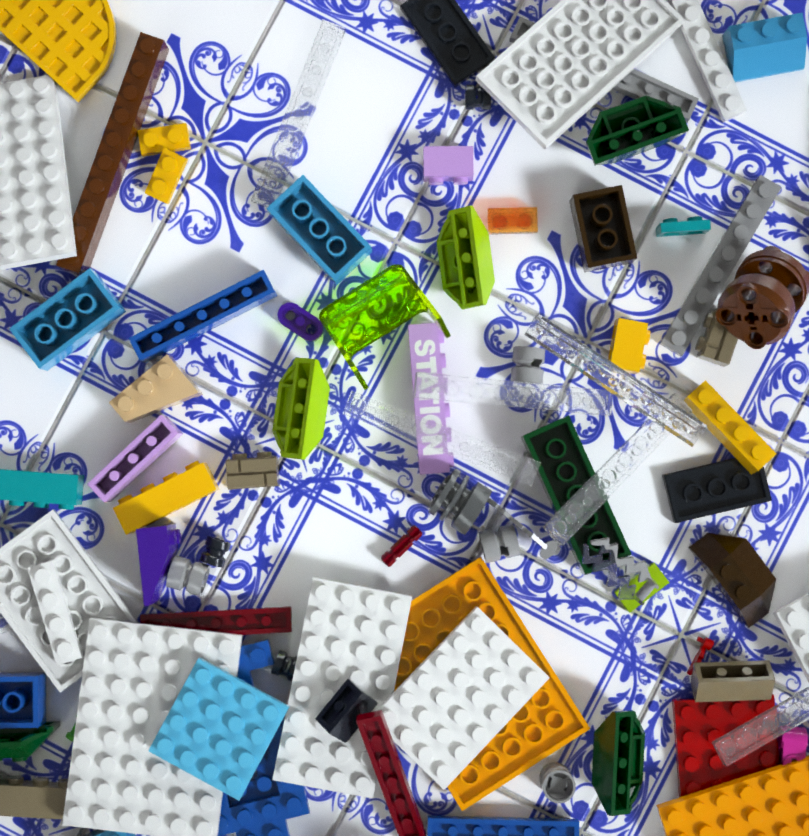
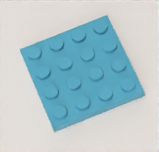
[148,657,290,801]

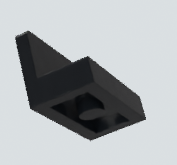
[315,679,378,743]

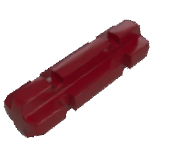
[381,525,423,567]

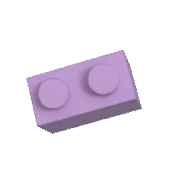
[423,146,474,185]

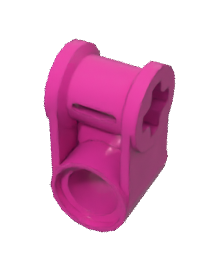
[777,726,808,765]

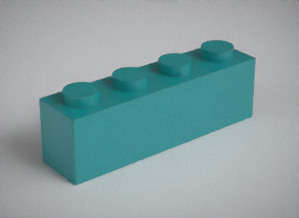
[0,469,84,510]

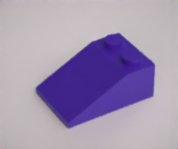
[136,524,181,606]

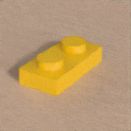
[137,123,191,157]
[145,148,188,204]

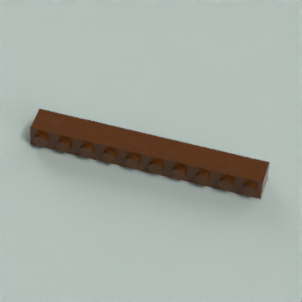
[56,32,169,276]

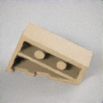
[109,354,204,423]

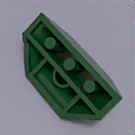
[586,95,689,166]
[592,710,645,816]
[0,721,60,762]

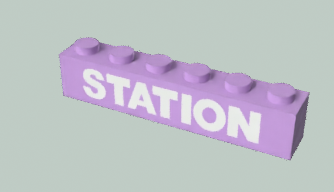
[408,322,454,475]

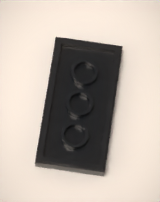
[400,0,495,88]
[662,458,772,523]

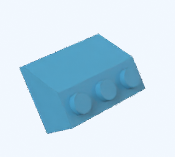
[722,13,807,83]

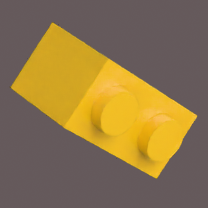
[606,318,651,374]

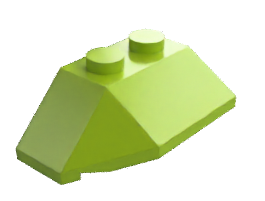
[436,205,495,310]
[272,357,330,460]

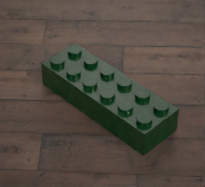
[521,415,632,575]

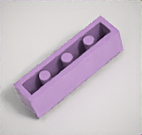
[87,414,183,503]

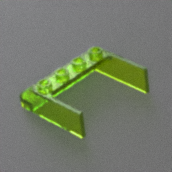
[319,264,451,390]

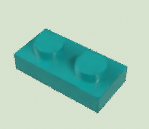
[656,216,711,237]

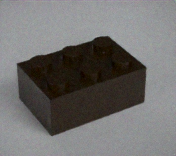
[569,185,637,273]

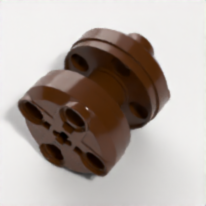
[715,246,809,349]

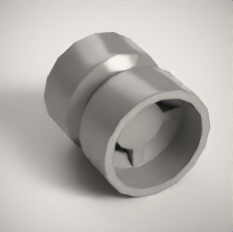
[510,346,546,385]
[479,524,520,563]
[166,555,210,596]
[539,762,576,803]

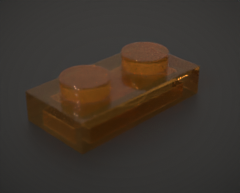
[487,207,538,235]

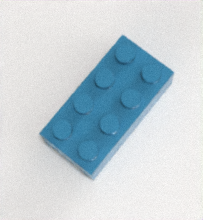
[266,175,372,285]
[9,268,126,371]

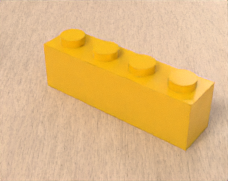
[682,380,776,475]
[113,461,220,535]

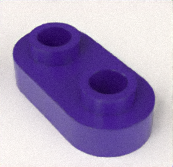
[277,302,323,342]

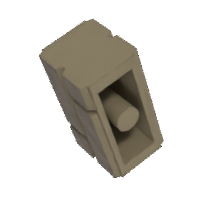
[695,308,738,367]
[226,452,280,490]

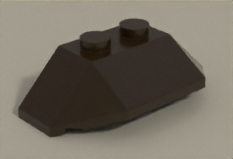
[688,533,776,628]

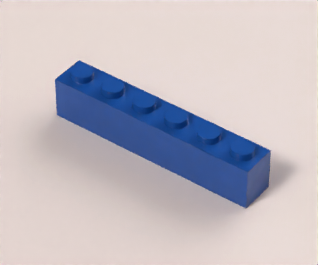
[129,270,278,363]

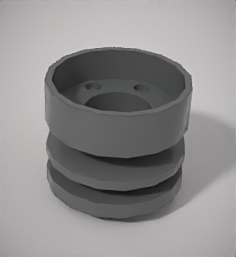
[428,468,492,535]

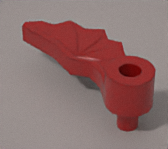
[687,636,714,675]

